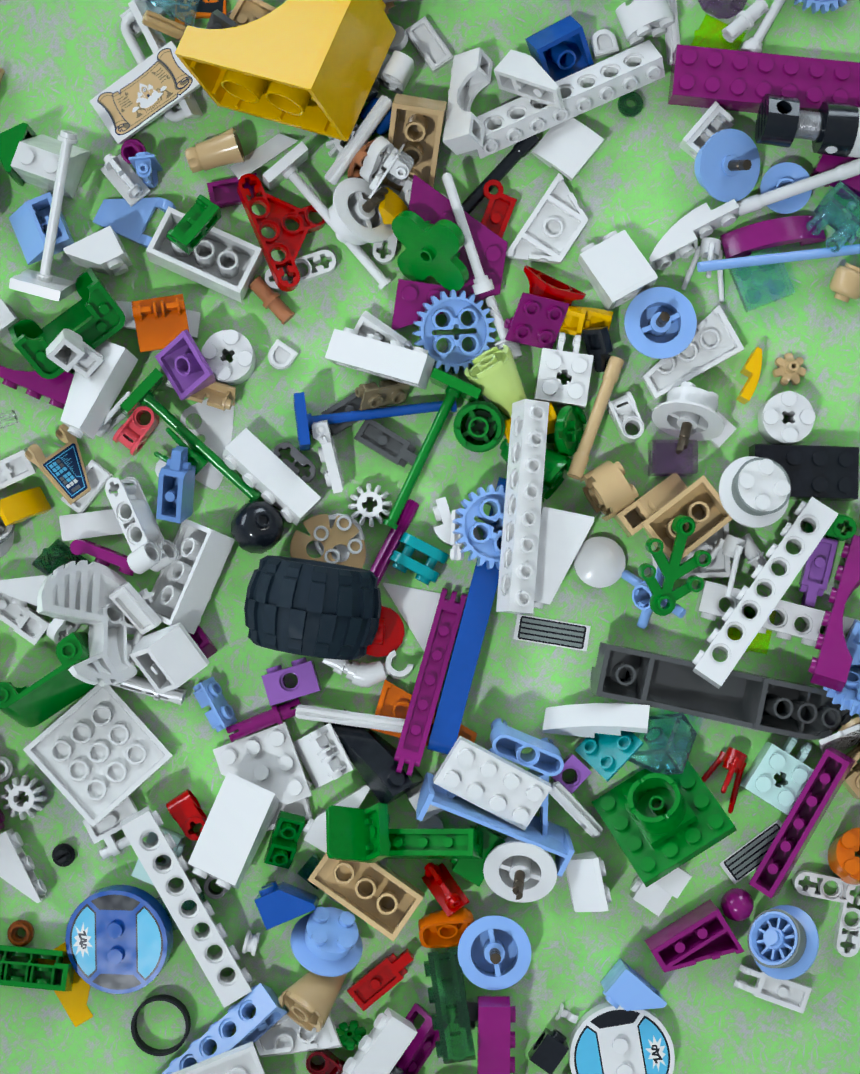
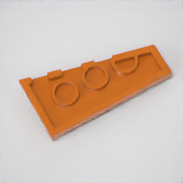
[371,680,477,746]

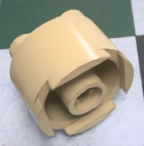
[580,461,639,521]

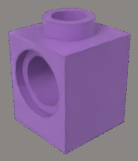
[551,753,592,794]

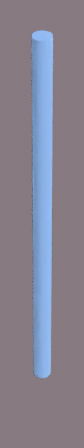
[697,244,860,272]

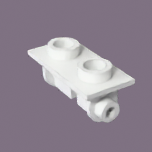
[100,154,151,207]

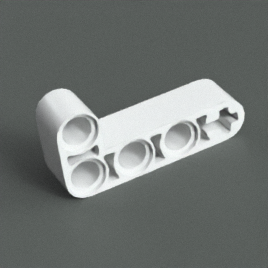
[376,50,414,94]

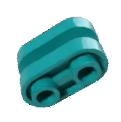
[390,532,450,585]

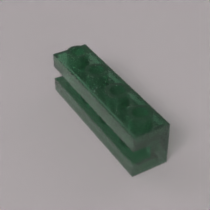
[424,948,476,1064]

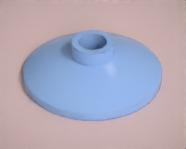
[760,162,812,214]

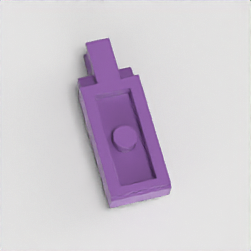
[799,537,838,608]

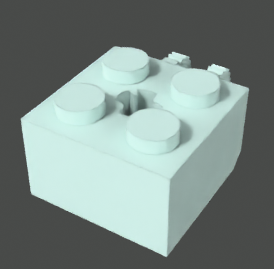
[740,736,814,815]

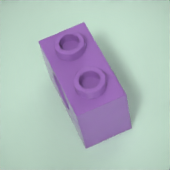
[261,657,322,706]

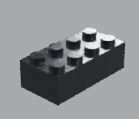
[749,444,859,501]

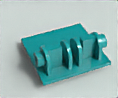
[575,731,644,782]

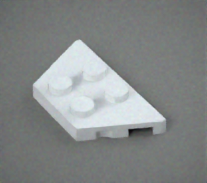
[506,173,588,264]

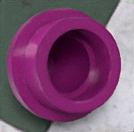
[121,139,146,164]

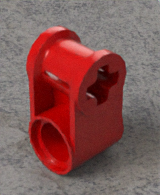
[166,789,207,841]

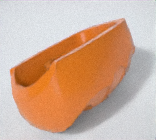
[418,907,474,948]

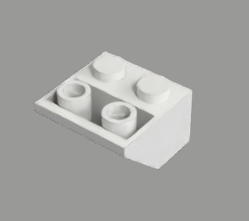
[129,622,210,694]
[565,851,612,912]

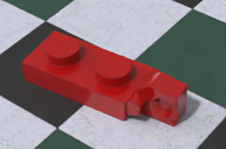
[347,948,414,1011]

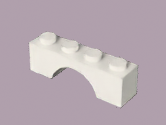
[442,47,493,155]

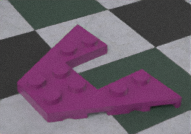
[391,175,508,330]

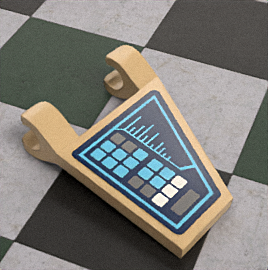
[25,423,91,505]

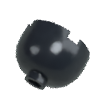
[231,501,284,554]

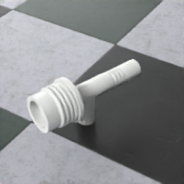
[485,295,523,360]

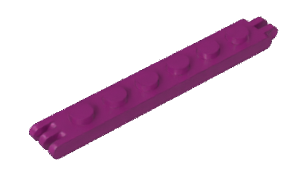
[394,588,468,776]

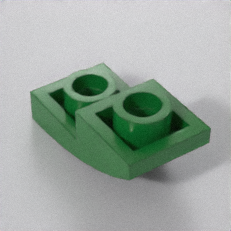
[264,810,305,869]

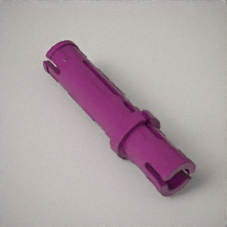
[226,698,301,742]

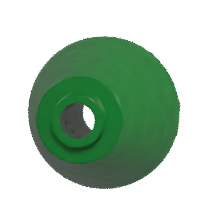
[500,438,572,502]

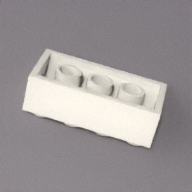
[149,519,235,635]

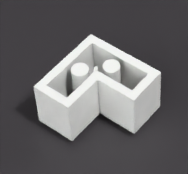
[629,867,692,916]

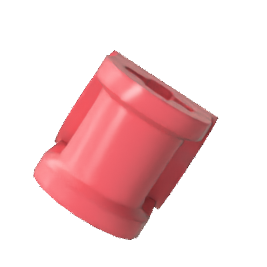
[113,406,160,456]

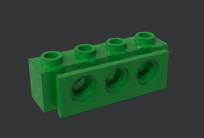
[0,945,75,991]

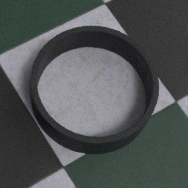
[131,994,191,1056]

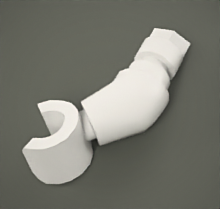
[322,650,414,688]

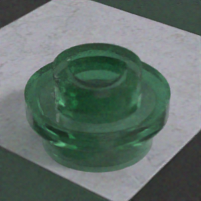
[617,92,643,117]

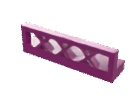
[395,1003,449,1074]

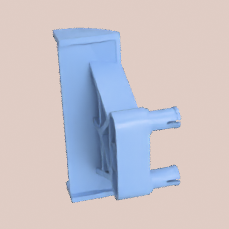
[416,718,575,877]

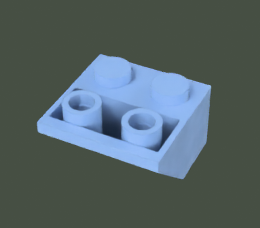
[9,192,74,265]

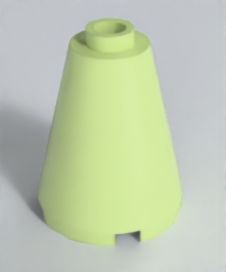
[464,345,527,418]

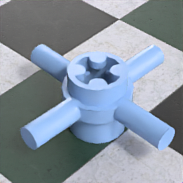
[621,559,686,629]

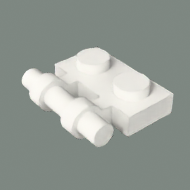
[82,796,149,859]

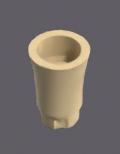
[185,127,245,173]

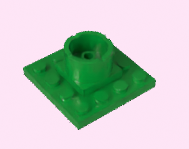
[591,747,737,887]

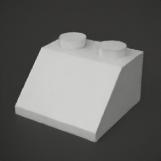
[63,226,133,276]

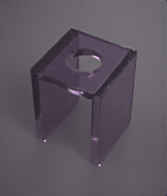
[648,440,698,477]

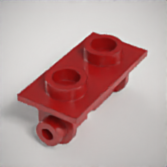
[422,862,470,917]

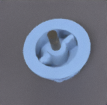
[458,915,531,990]

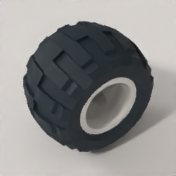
[244,555,381,660]

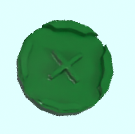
[546,405,587,456]

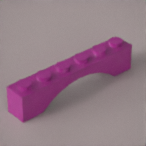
[0,366,74,410]
[808,535,860,692]

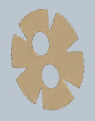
[290,514,366,569]

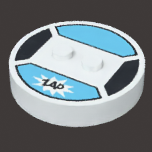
[568,1002,675,1074]

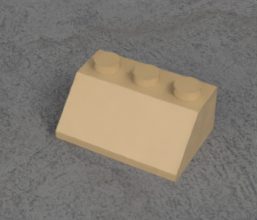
[641,475,732,560]

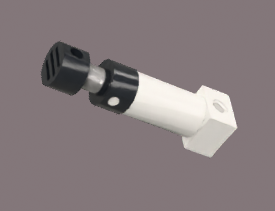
[755,94,860,158]

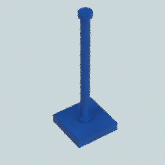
[293,392,457,451]

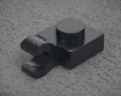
[582,326,613,372]

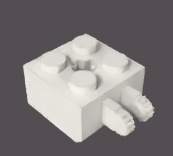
[533,332,594,410]

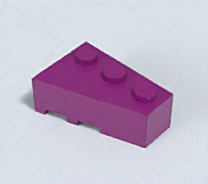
[644,899,744,973]

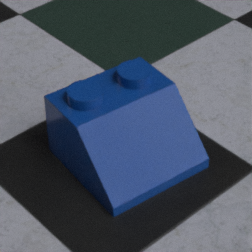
[526,16,594,82]
[254,881,319,930]

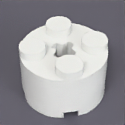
[615,0,675,46]
[201,329,256,385]
[758,391,816,445]

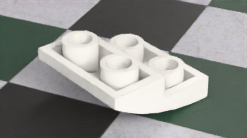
[531,118,604,181]

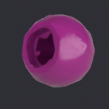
[721,888,754,922]

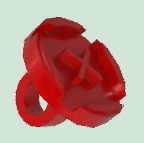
[366,606,405,657]

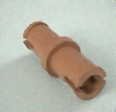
[249,276,295,325]

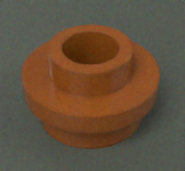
[7,920,34,947]

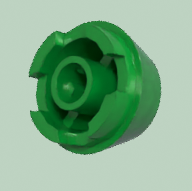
[453,401,505,452]

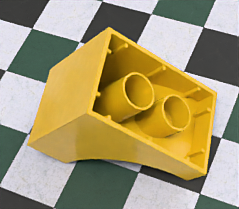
[175,0,396,142]

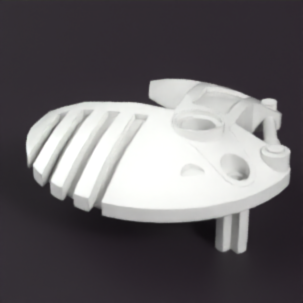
[37,560,154,687]

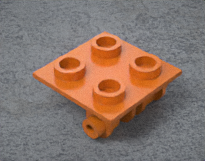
[132,294,189,353]

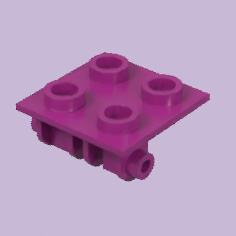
[504,292,570,349]

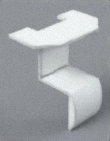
[555,1003,579,1024]

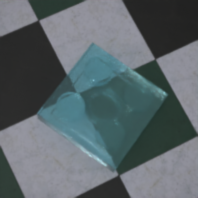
[729,247,795,312]

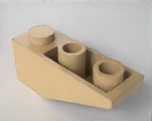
[614,472,687,537]

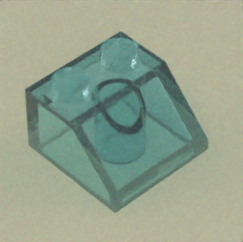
[628,713,697,775]

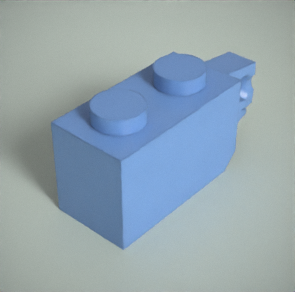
[156,446,196,524]

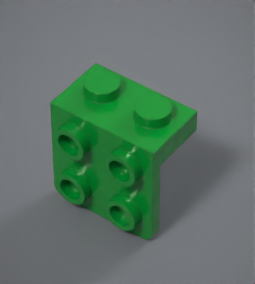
[326,803,391,863]

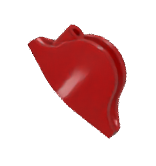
[524,265,586,306]

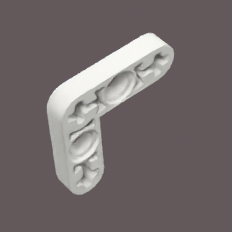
[792,870,860,957]

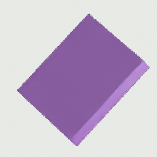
[155,330,216,401]

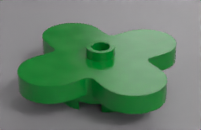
[392,210,469,291]

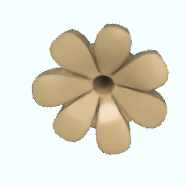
[772,353,806,386]

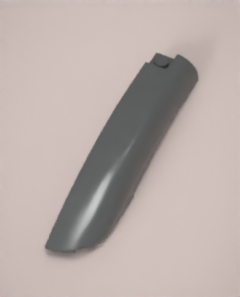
[590,642,853,740]

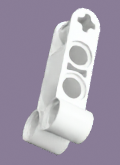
[105,476,179,574]

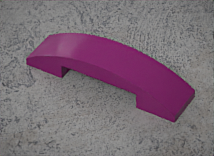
[720,215,826,259]

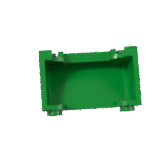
[8,267,125,379]
[0,632,95,727]

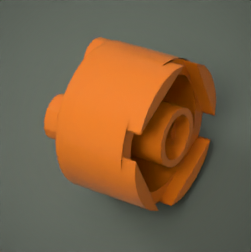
[828,827,860,885]

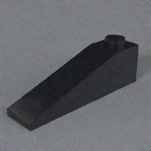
[324,709,424,804]

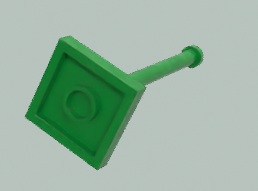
[382,367,482,530]
[120,368,262,502]

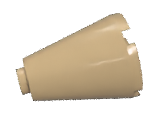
[278,971,348,1032]

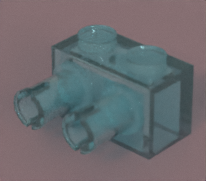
[806,181,860,252]

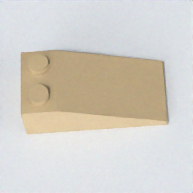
[382,93,447,191]
[307,852,425,942]

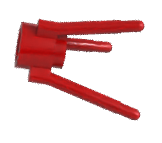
[701,747,747,814]

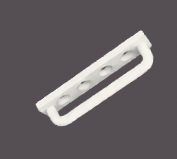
[120,0,203,122]

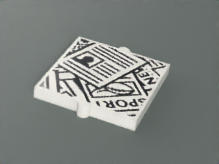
[819,724,860,755]

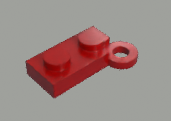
[480,179,517,238]

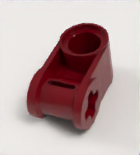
[306,1049,345,1074]

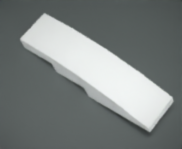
[542,703,650,738]

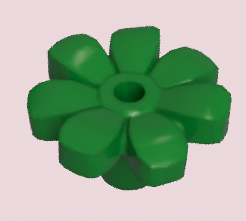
[336,1020,366,1050]

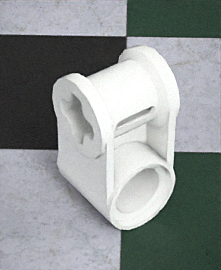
[606,391,644,443]

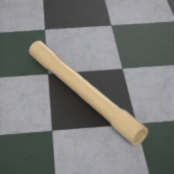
[567,356,624,480]

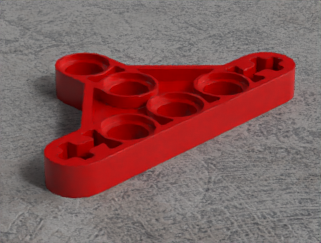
[237,174,326,292]

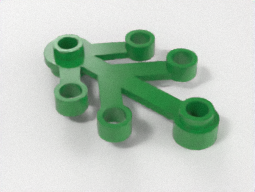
[638,515,712,616]

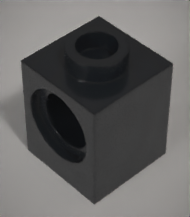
[528,1028,569,1074]

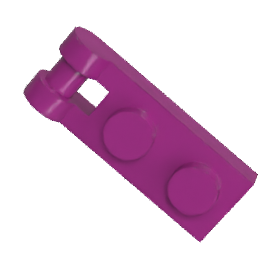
[70,539,135,576]

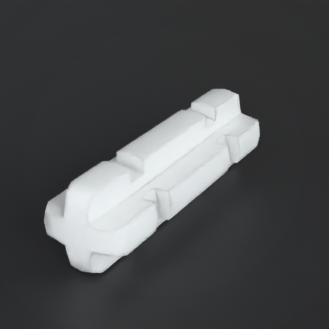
[450,509,464,561]

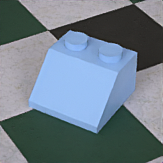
[600,958,667,1011]

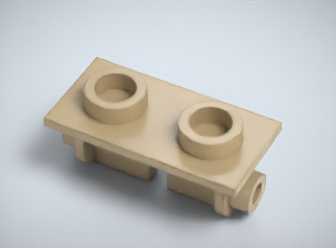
[186,382,236,411]

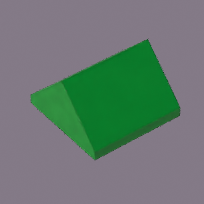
[0,123,37,186]

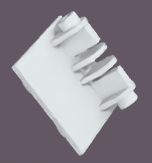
[368,143,414,199]
[294,723,355,789]

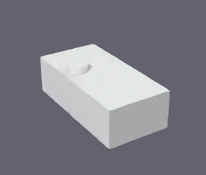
[146,206,263,303]

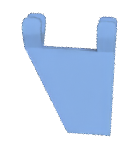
[93,197,176,248]

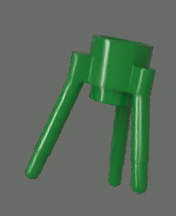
[154,427,209,476]

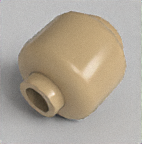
[829,263,860,303]

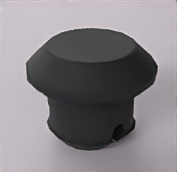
[52,843,75,867]

